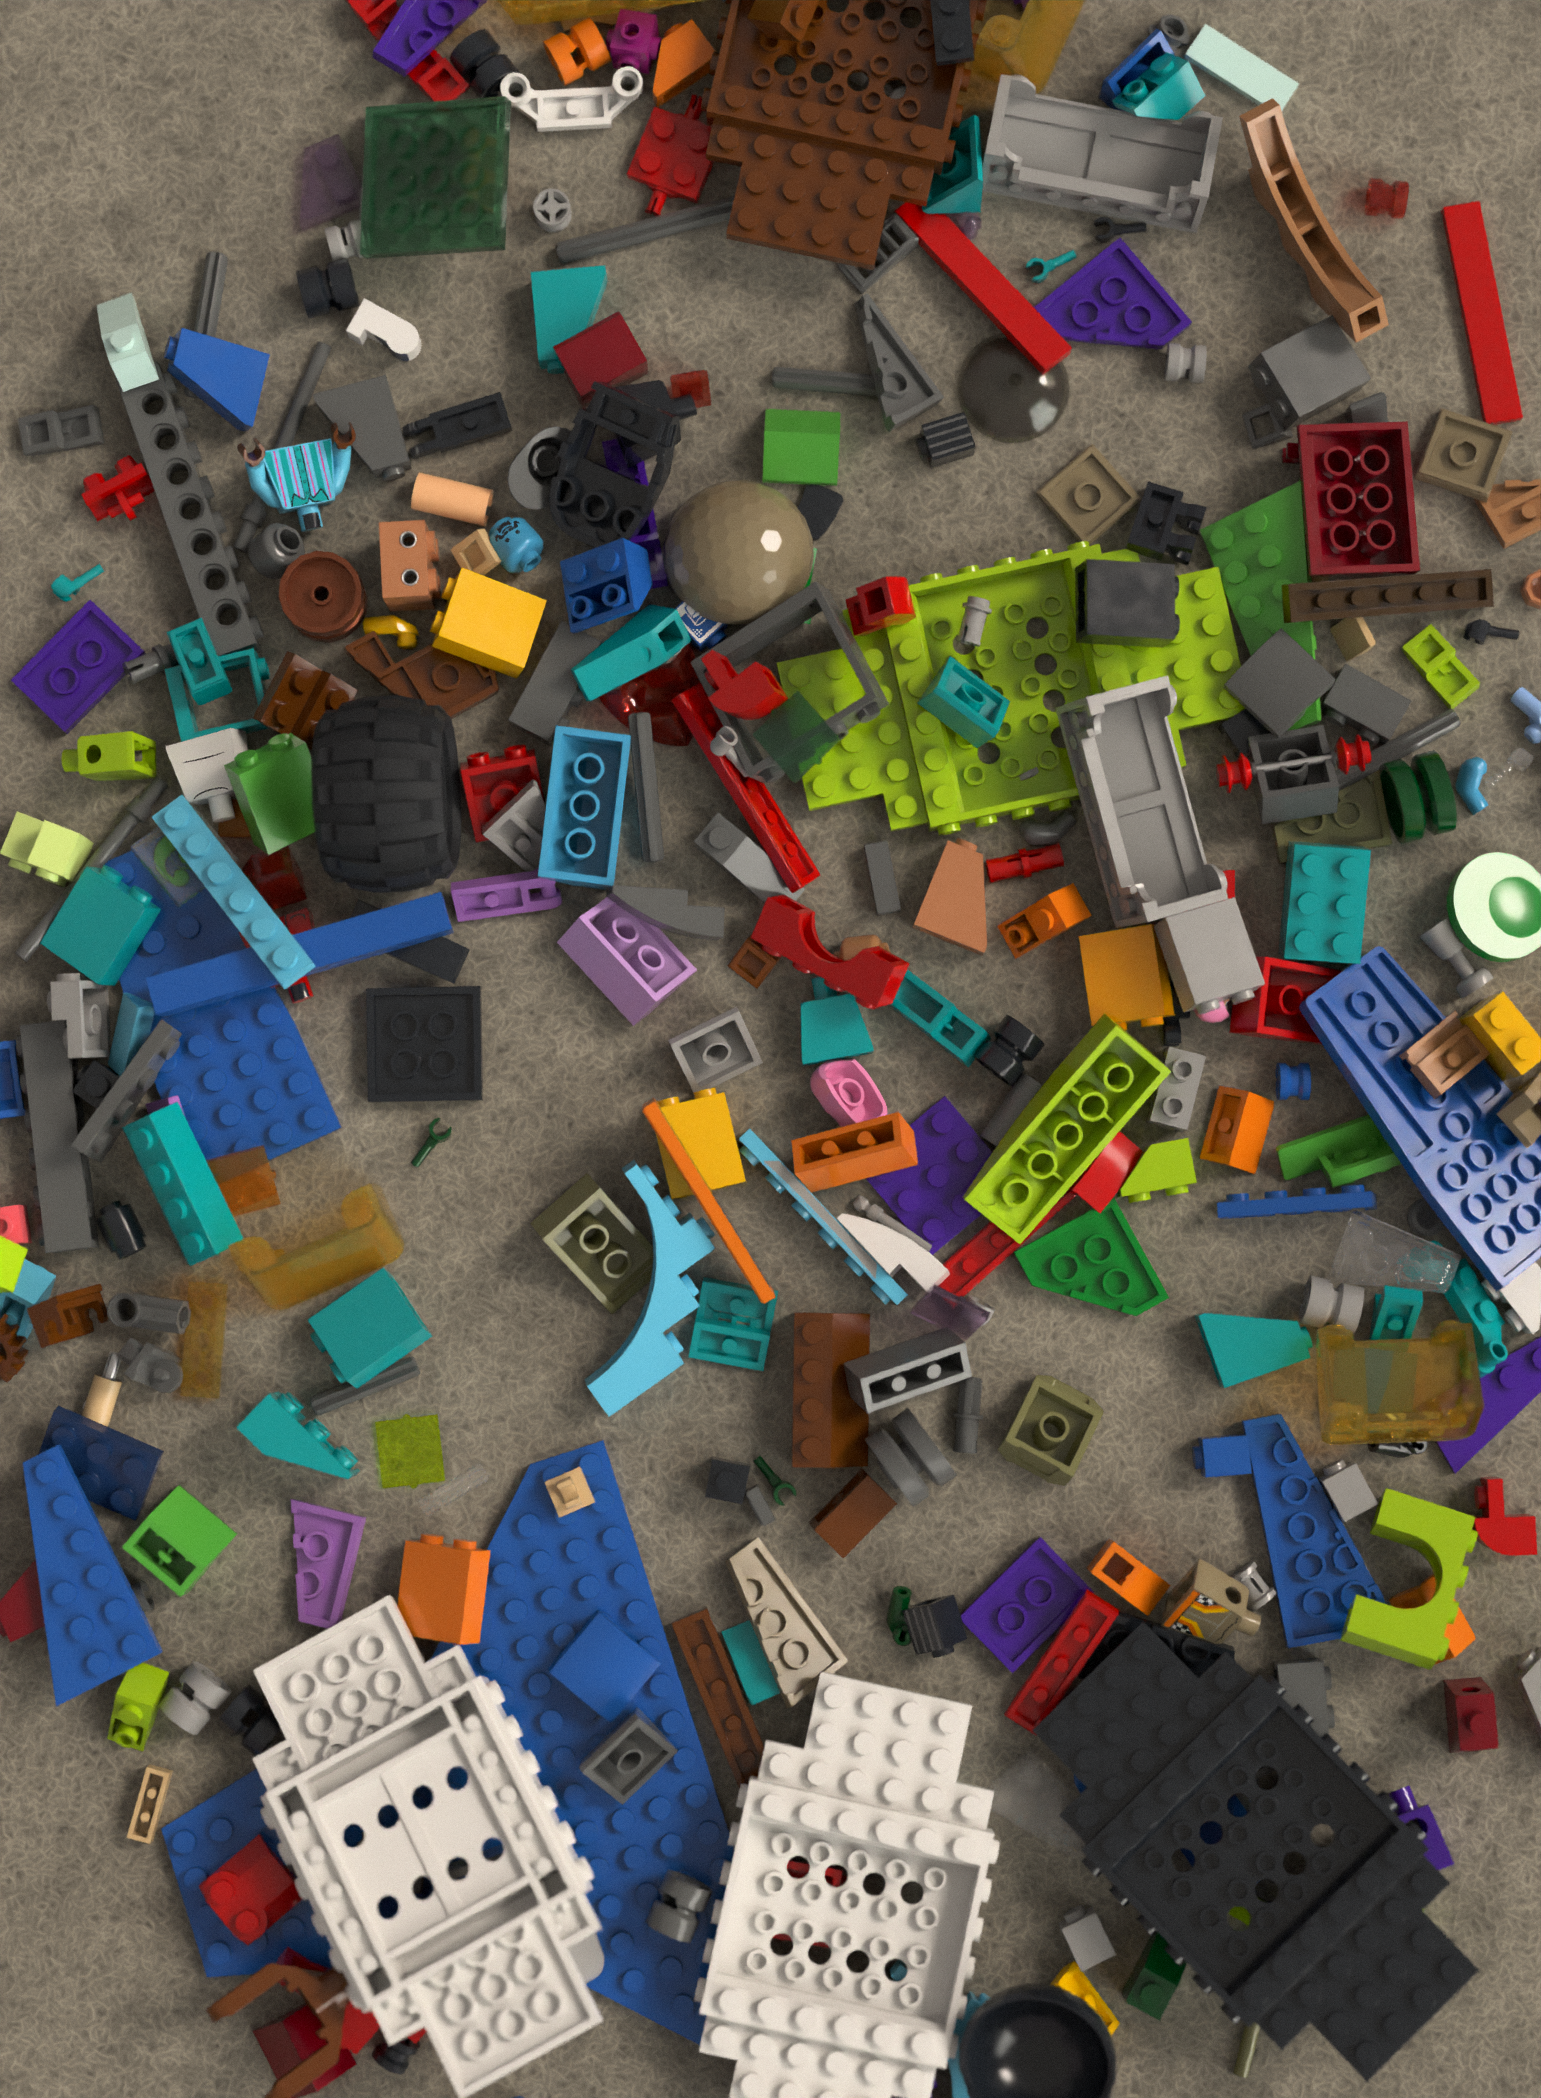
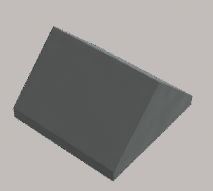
[579,1707,678,1805]

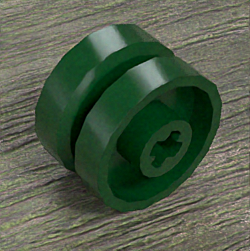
[1379,750,1457,844]

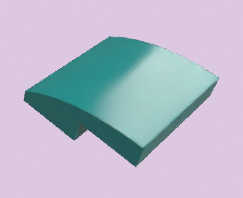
[689,1277,778,1371]

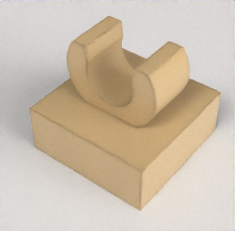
[451,529,501,576]
[544,1466,595,1518]

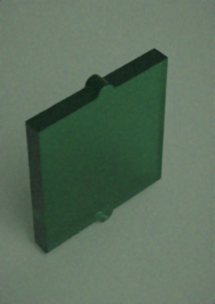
[752,691,841,783]

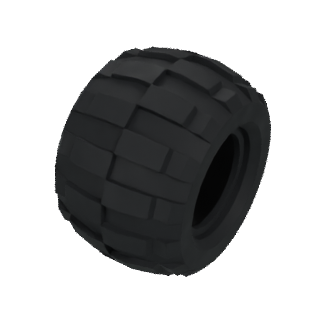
[311,695,461,893]

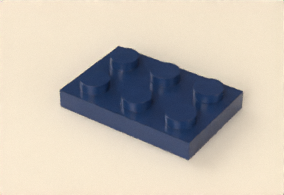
[38,1406,164,1521]

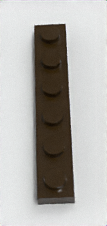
[1282,569,1494,623]

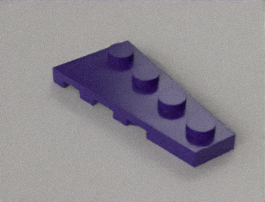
[372,0,488,77]
[1415,1336,1541,1474]

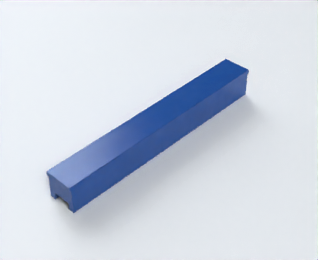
[145,892,454,1017]

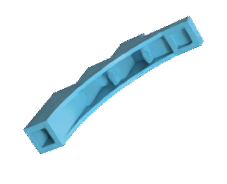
[585,1160,715,1417]

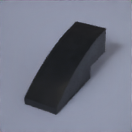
[350,899,470,984]

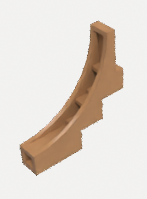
[1239,98,1389,343]

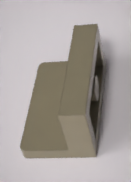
[1497,1070,1541,1148]

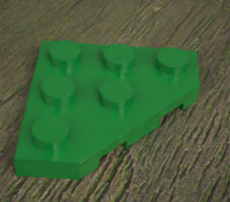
[1013,1197,1169,1316]

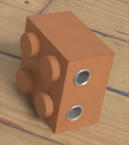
[379,520,441,612]

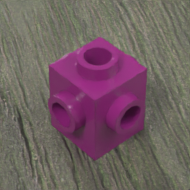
[606,9,662,74]

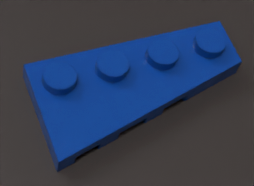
[1217,1185,1378,1219]

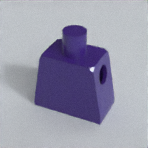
[1388,1785,1454,1870]

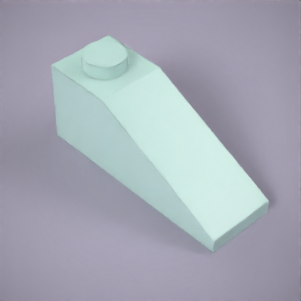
[97,293,159,392]

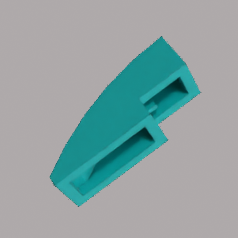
[890,969,992,1068]

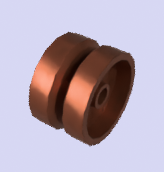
[279,551,368,643]

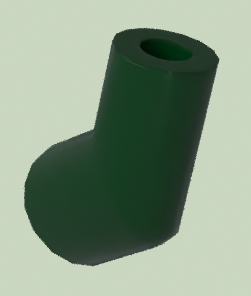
[886,1586,912,1646]

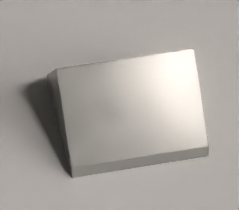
[668,1007,763,1093]

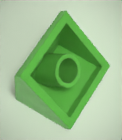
[762,409,840,486]

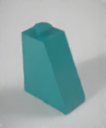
[531,265,607,374]
[1194,1313,1313,1388]

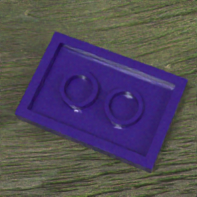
[11,600,147,734]
[960,1536,1094,1673]

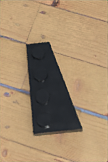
[1078,1611,1235,1679]

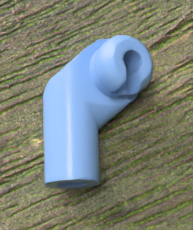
[1510,687,1541,744]

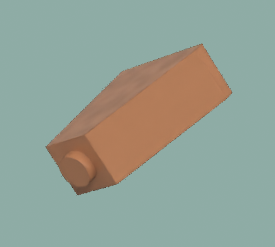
[912,838,987,956]

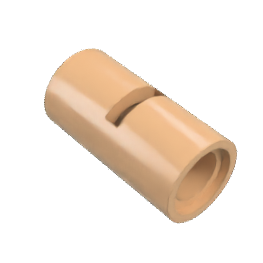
[411,472,493,527]

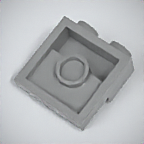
[47,973,111,1058]

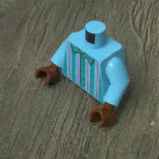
[237,422,356,532]

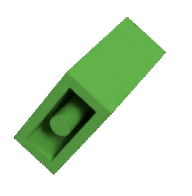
[224,733,315,855]

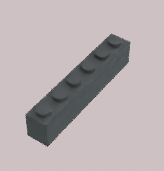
[16,1020,99,1253]

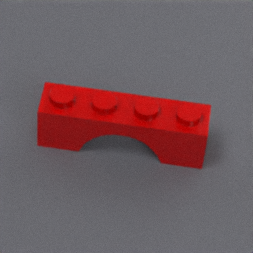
[751,895,910,1009]

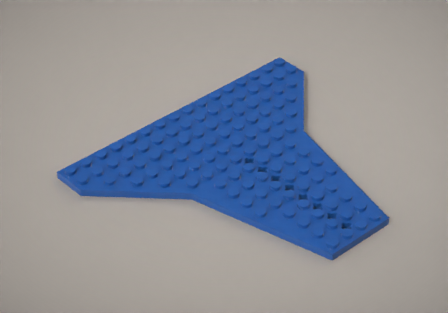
[161,1440,734,2045]

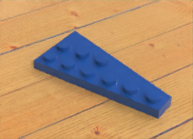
[1241,1413,1387,1648]
[23,1444,163,1706]

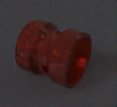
[1364,177,1409,219]

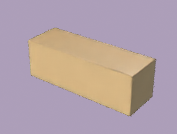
[127,1764,173,1844]

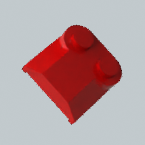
[199,1833,303,1946]

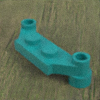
[1401,1241,1508,1379]

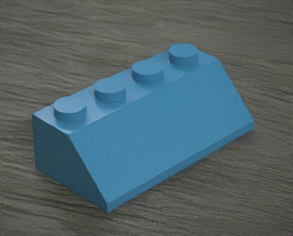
[537,725,631,890]

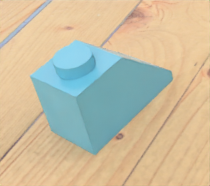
[0,1259,56,1347]

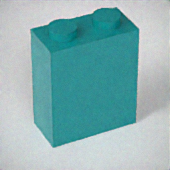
[40,865,161,986]
[308,1267,432,1389]

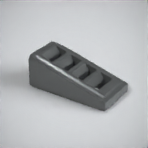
[837,212,919,294]

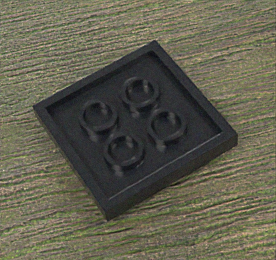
[366,986,483,1103]

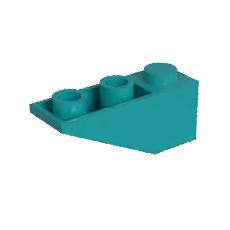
[570,604,692,701]

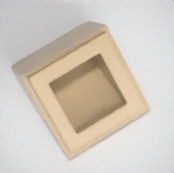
[1330,617,1376,661]

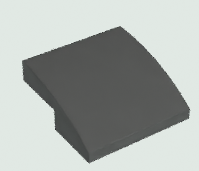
[1224,628,1335,739]

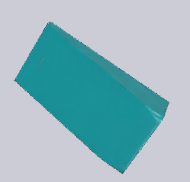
[166,618,233,705]
[722,1620,780,1705]

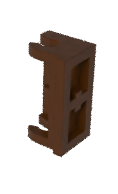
[27,1283,108,1348]
[808,1468,897,1559]

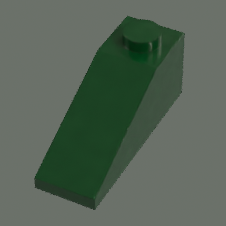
[1121,1932,1187,2021]

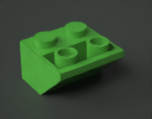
[122,1485,237,1597]

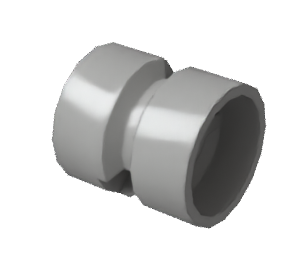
[1299,1276,1364,1335]
[159,1661,232,1735]

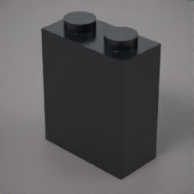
[1075,559,1180,648]

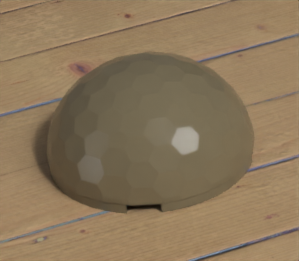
[663,480,814,625]

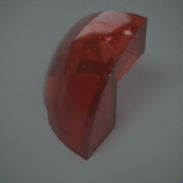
[599,642,700,746]

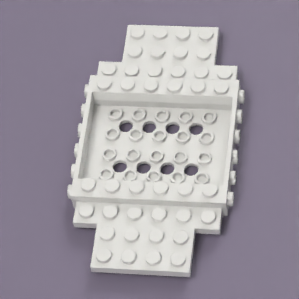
[252,1595,603,2098]
[694,1671,1000,2098]

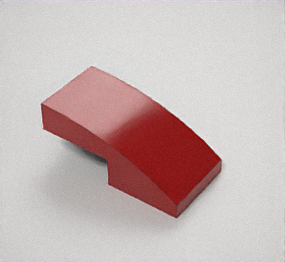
[1070,1131,1143,1213]

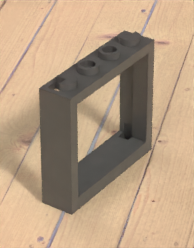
[690,581,889,783]

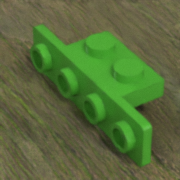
[1276,1115,1401,1188]

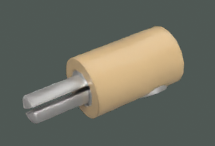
[82,1352,122,1426]

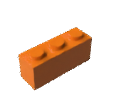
[791,1112,918,1193]

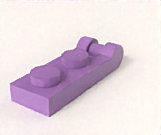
[451,868,562,922]

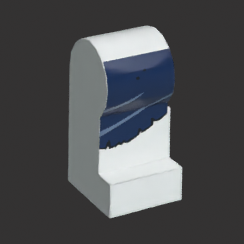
[346,298,422,361]

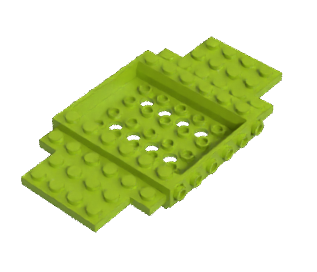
[777,541,1245,836]

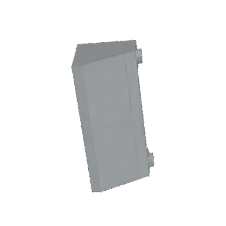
[982,74,1223,233]
[1055,675,1228,928]

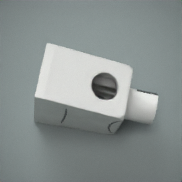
[166,728,248,822]

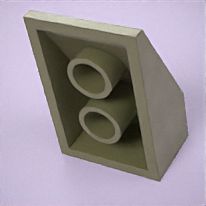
[530,1173,653,1314]

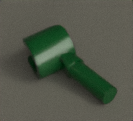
[411,1118,452,1168]
[753,1456,796,1506]

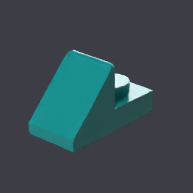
[1368,1285,1423,1352]

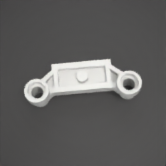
[500,66,643,132]

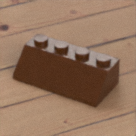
[792,1312,870,1468]

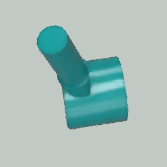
[1026,250,1076,283]
[51,564,104,602]

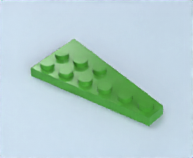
[1200,480,1322,731]

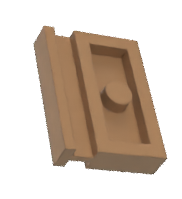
[1399,1011,1490,1099]

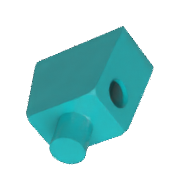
[800,977,874,1067]

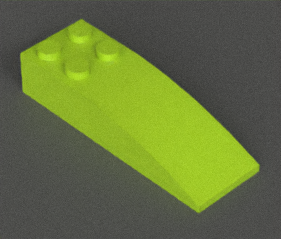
[963,1013,1171,1244]

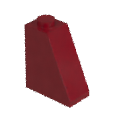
[0,1559,45,1643]

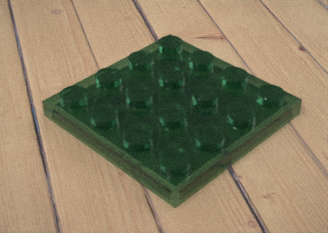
[360,96,511,259]

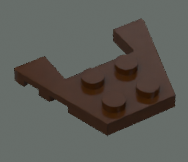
[344,599,499,719]

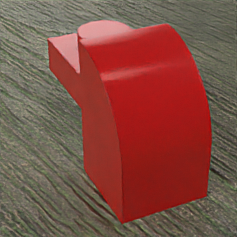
[845,576,916,636]
[701,650,788,720]
[1472,1477,1537,1556]

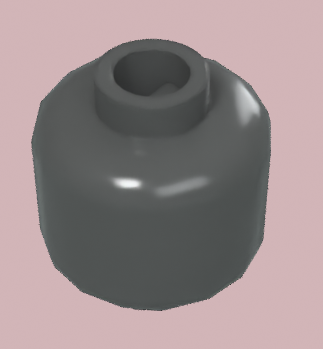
[248,523,305,579]

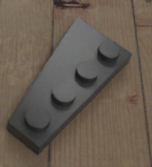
[71,1019,182,1163]

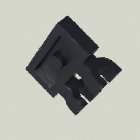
[1126,481,1207,566]

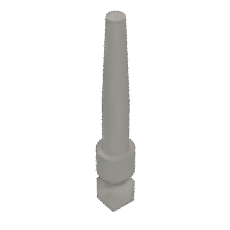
[853,1195,932,1251]

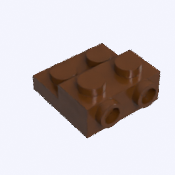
[253,651,358,752]

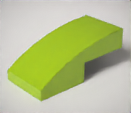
[1402,624,1480,709]

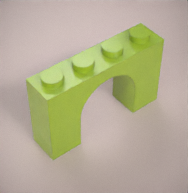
[1340,1488,1478,1670]

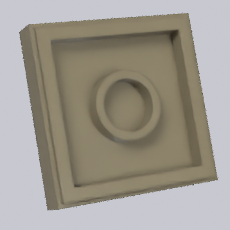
[1415,408,1513,503]
[1036,444,1142,545]

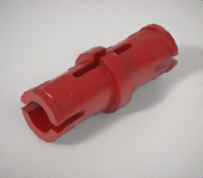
[985,843,1064,883]

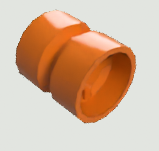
[543,17,611,86]

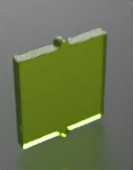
[375,1414,445,1488]

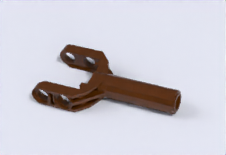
[204,1963,351,2098]

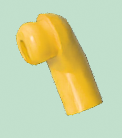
[363,615,419,649]

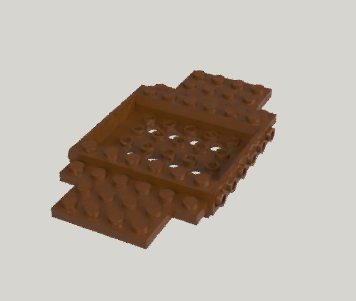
[701,0,987,270]

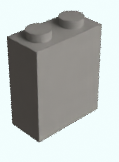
[1154,897,1265,1015]

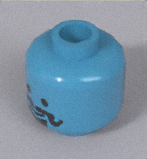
[488,517,543,573]

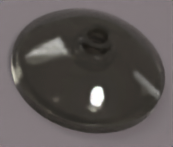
[957,333,1069,443]

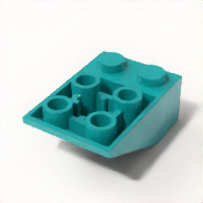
[236,1391,360,1479]

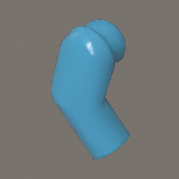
[1455,757,1489,815]

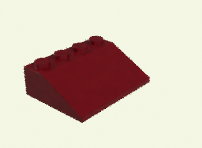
[1297,421,1420,580]

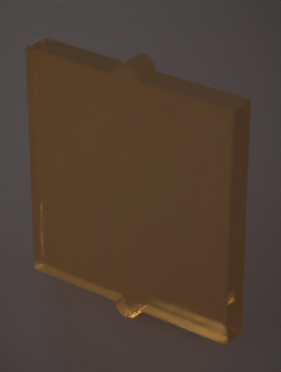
[206,1145,281,1216]

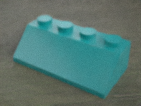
[121,1101,244,1266]

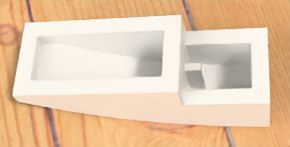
[837,1213,950,1295]

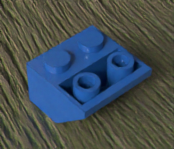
[560,538,653,634]

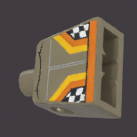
[1161,1559,1261,1644]

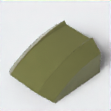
[997,1375,1104,1486]

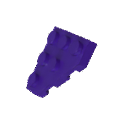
[1034,237,1192,349]

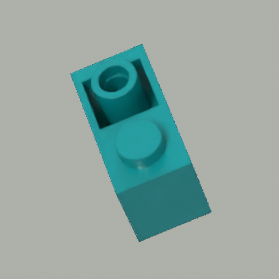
[1112,52,1205,120]

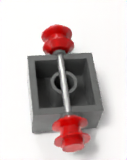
[1216,725,1371,824]

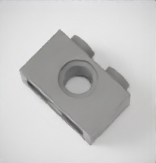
[1146,1046,1206,1132]

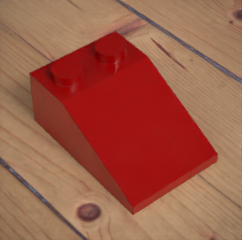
[1229,957,1342,1045]

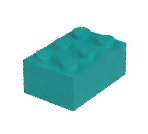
[1279,841,1371,964]

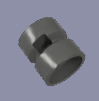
[645,1870,713,1943]

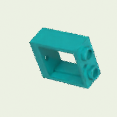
[165,648,270,742]

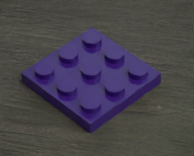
[866,1096,992,1255]

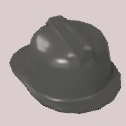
[507,426,571,510]

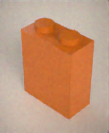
[397,1534,491,1645]

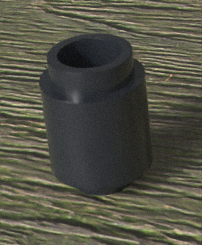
[95,1200,147,1260]

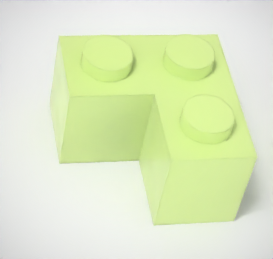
[0,811,94,887]

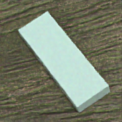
[1184,24,1299,111]

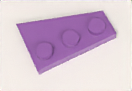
[290,1499,366,1629]

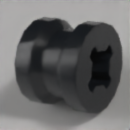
[371,2033,420,2074]

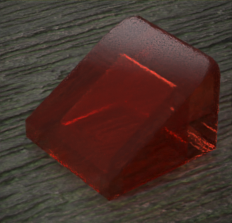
[670,369,712,408]

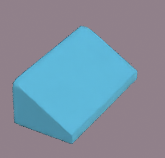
[108,992,155,1076]

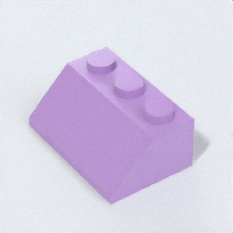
[557,897,697,1026]

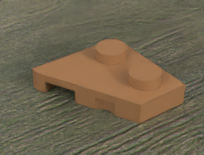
[1474,479,1541,549]

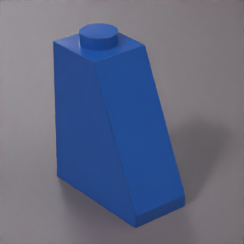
[164,328,270,432]

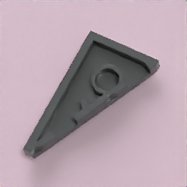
[855,293,944,432]

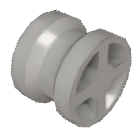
[533,188,572,233]

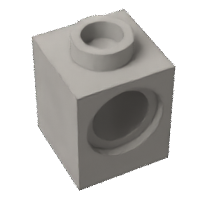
[1318,1459,1378,1522]
[1058,1905,1116,1972]

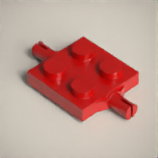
[627,94,714,216]

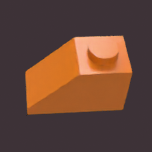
[653,19,716,108]

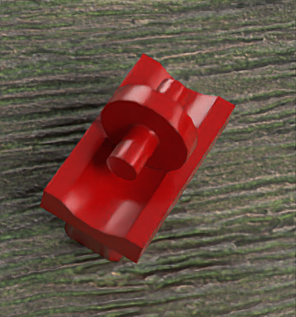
[81,455,155,521]

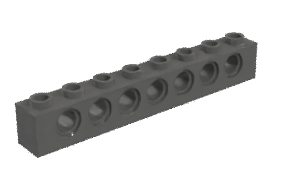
[115,362,264,656]

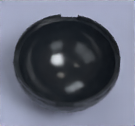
[959,1983,1117,2098]

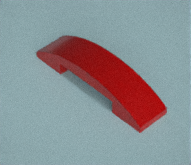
[345,0,470,111]

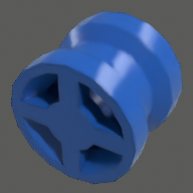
[1275,1063,1311,1100]

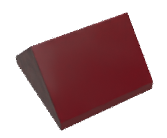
[553,311,648,408]
[253,2003,357,2098]

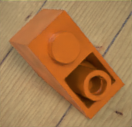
[997,883,1092,959]
[1086,1538,1171,1616]

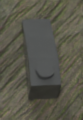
[694,813,805,904]

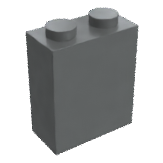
[1248,315,1371,430]

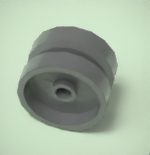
[864,1408,957,1507]

